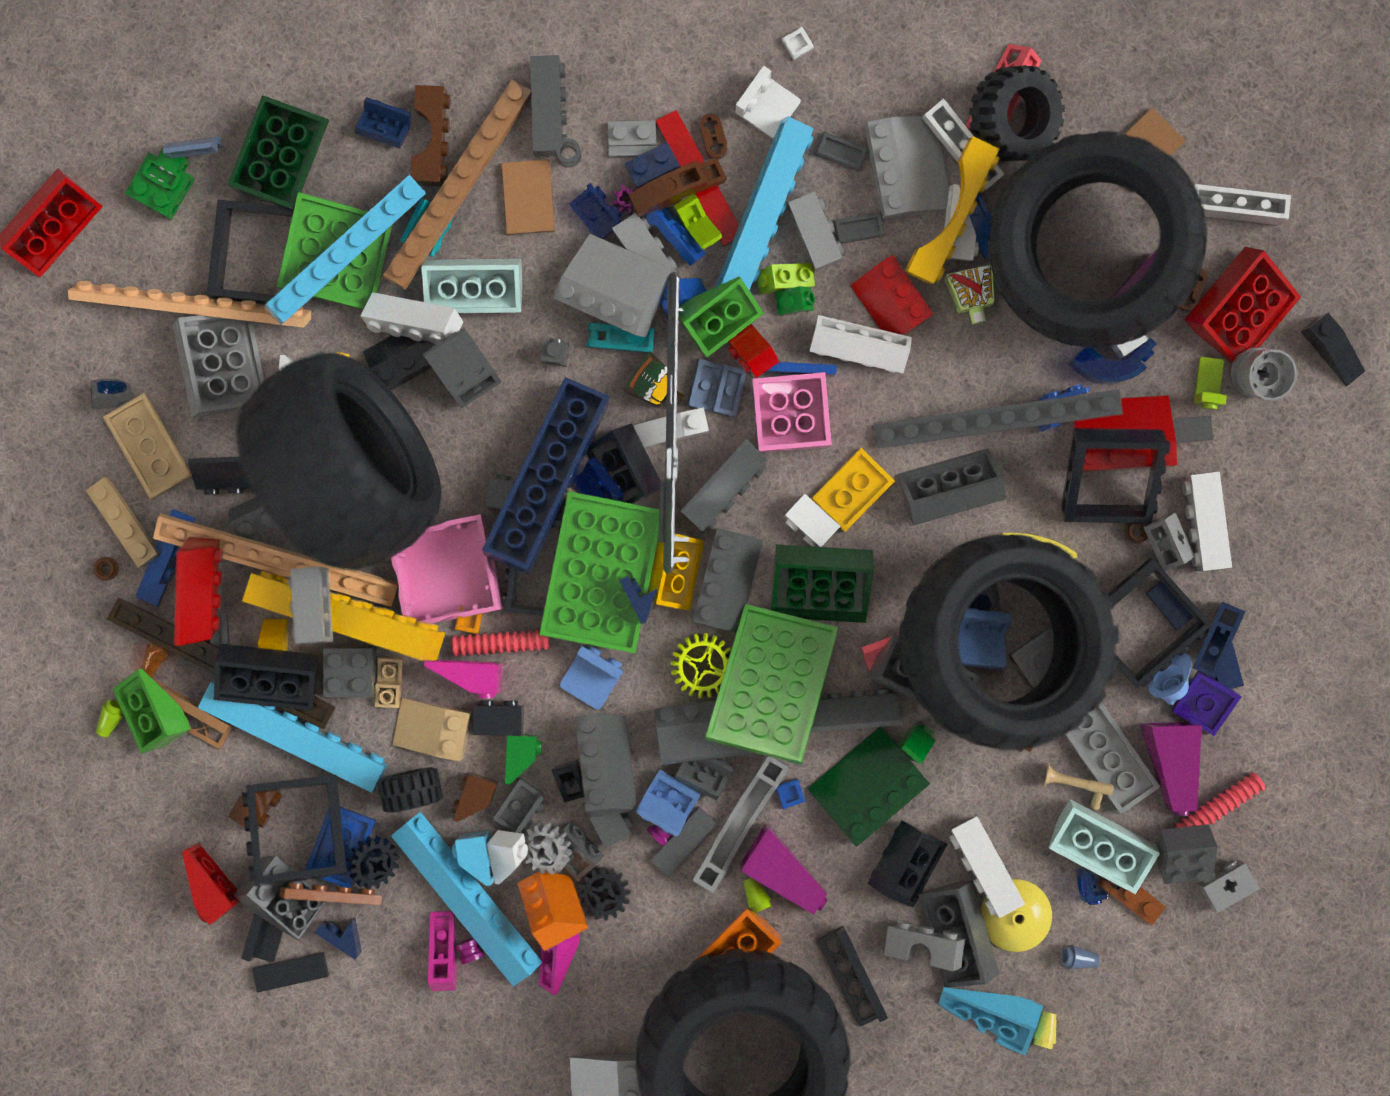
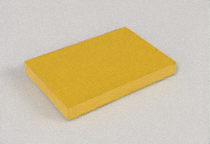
[811,448,895,532]

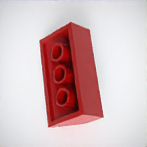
[0,168,103,277]
[174,537,223,646]

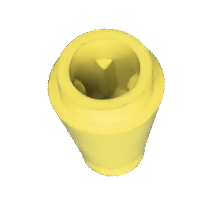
[1033,1011,1057,1049]

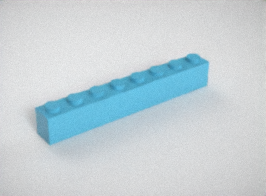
[714,116,814,293]
[264,175,426,325]
[198,681,388,793]
[391,812,542,986]

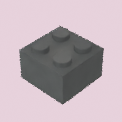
[323,647,377,697]
[1157,824,1218,884]

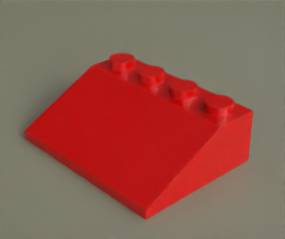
[1185,247,1301,364]
[1072,395,1178,472]

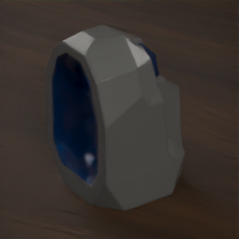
[91,379,132,410]
[967,583,1000,611]

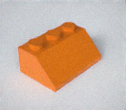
[518,872,588,951]
[695,908,782,960]

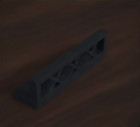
[818,926,888,1027]

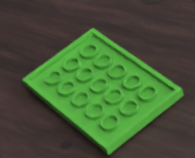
[540,491,659,653]
[706,604,839,765]

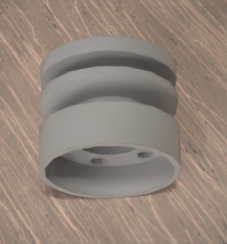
[1230,347,1297,401]

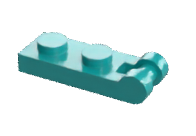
[586,323,655,353]

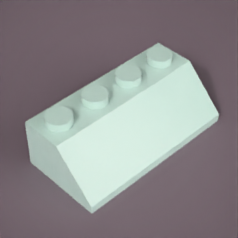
[422,259,522,313]
[1049,799,1160,894]

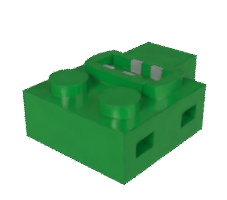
[125,146,195,220]

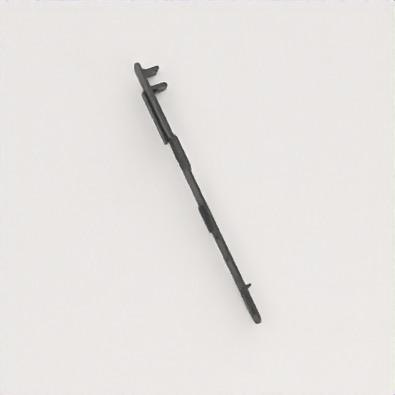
[659,272,689,573]

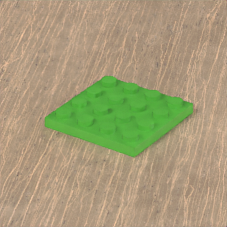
[276,192,392,310]

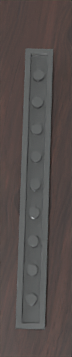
[875,389,1123,448]

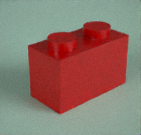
[727,324,780,378]

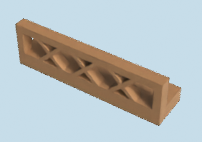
[151,677,234,750]

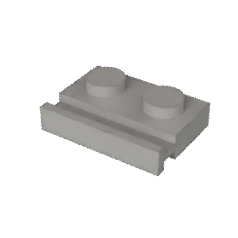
[608,121,656,158]

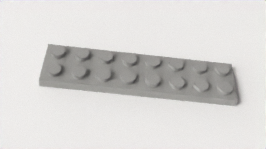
[1009,628,1160,814]

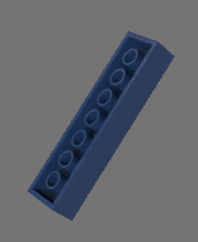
[482,377,609,575]

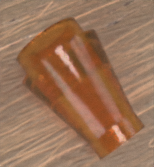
[141,642,170,678]

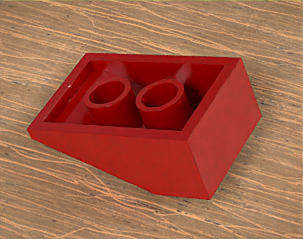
[182,843,240,925]

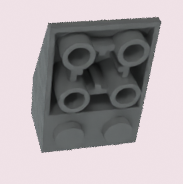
[423,328,501,408]
[234,856,326,940]

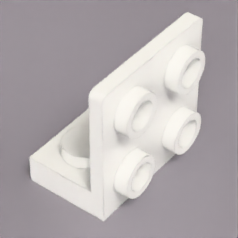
[735,66,801,139]

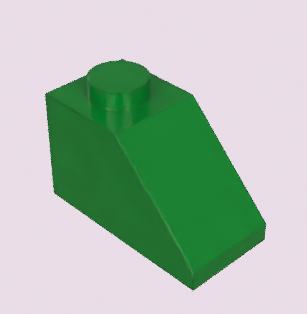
[896,723,936,765]
[505,734,542,784]

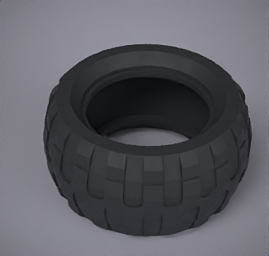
[988,131,1207,348]
[236,352,442,571]
[899,534,1119,750]
[636,949,851,1096]

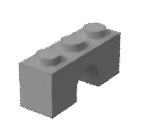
[884,921,965,971]

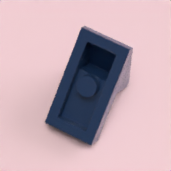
[619,576,657,624]
[315,918,362,960]

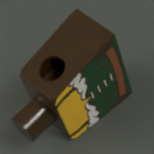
[623,351,684,408]

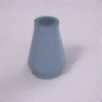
[1061,945,1100,969]

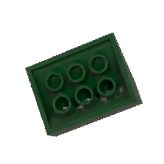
[227,95,329,210]
[771,544,874,623]
[807,727,930,847]

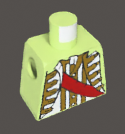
[944,264,994,325]

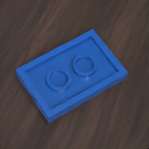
[305,806,376,888]

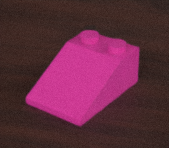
[424,660,503,698]

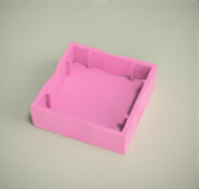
[391,514,504,623]

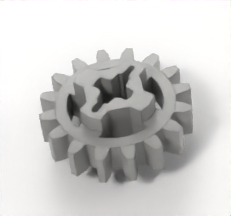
[524,822,572,875]

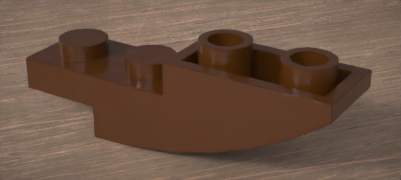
[628,158,727,217]

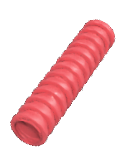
[452,629,550,657]
[1174,772,1265,828]

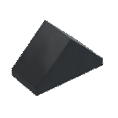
[552,760,584,803]

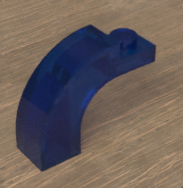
[1068,337,1157,384]

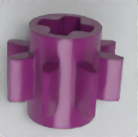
[612,185,635,216]

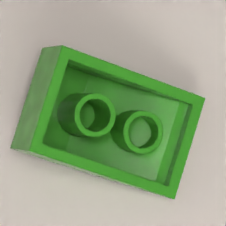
[678,277,764,357]
[112,669,191,754]

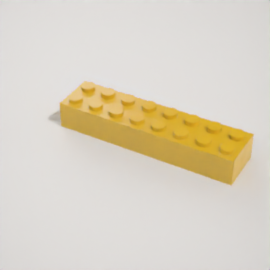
[242,571,446,660]

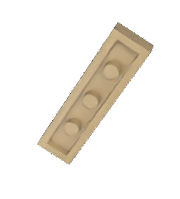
[86,477,161,568]

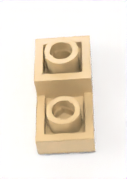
[375,655,404,708]

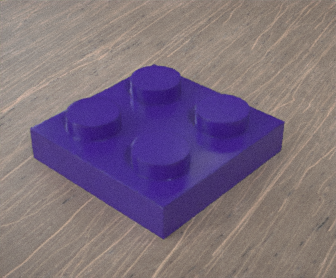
[1172,671,1241,736]

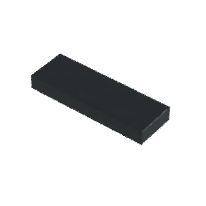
[252,952,329,993]

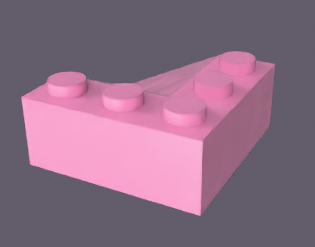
[753,373,832,453]

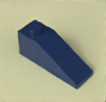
[1193,602,1246,678]

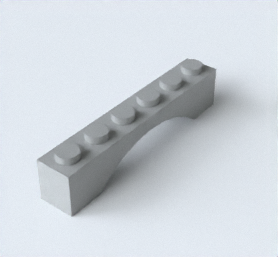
[692,756,789,893]

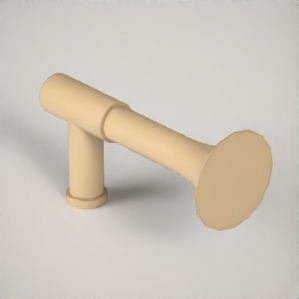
[1043,763,1114,810]

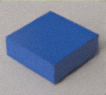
[776,778,806,809]

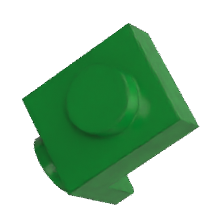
[775,286,815,316]

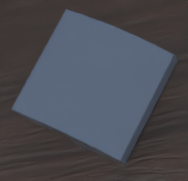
[163,136,223,159]
[686,359,746,417]

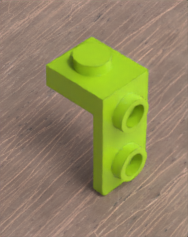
[674,194,722,249]
[757,263,815,295]
[1193,357,1227,410]

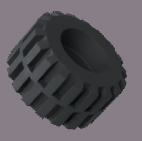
[377,767,443,813]

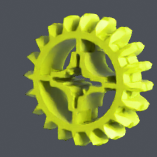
[671,633,731,698]

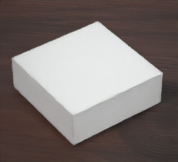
[781,27,814,61]

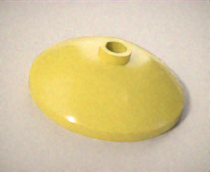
[981,879,1052,952]

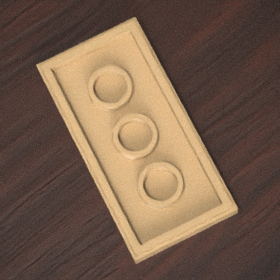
[103,393,192,500]

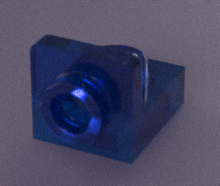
[1076,869,1109,905]

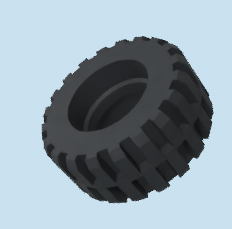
[969,65,1065,161]

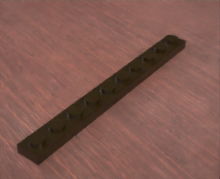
[107,598,336,729]

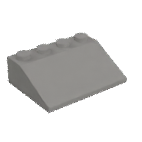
[865,116,949,221]
[553,234,673,337]
[172,315,265,418]
[570,1053,641,1096]

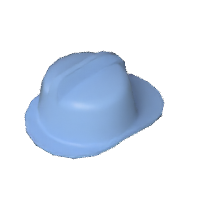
[1148,653,1192,705]

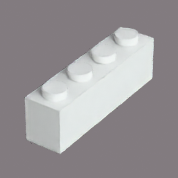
[922,98,1004,191]
[1194,184,1291,225]
[361,292,463,345]
[810,315,912,373]
[1182,472,1232,571]
[949,817,1025,918]

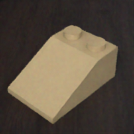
[392,698,473,762]

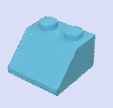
[452,830,494,886]

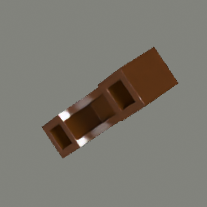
[411,85,451,187]

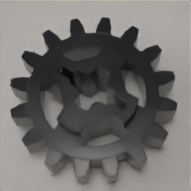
[346,836,400,890]
[578,866,631,921]

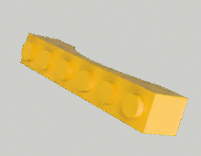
[904,136,999,285]

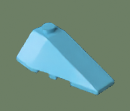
[938,987,1043,1055]

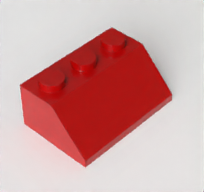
[851,254,933,335]

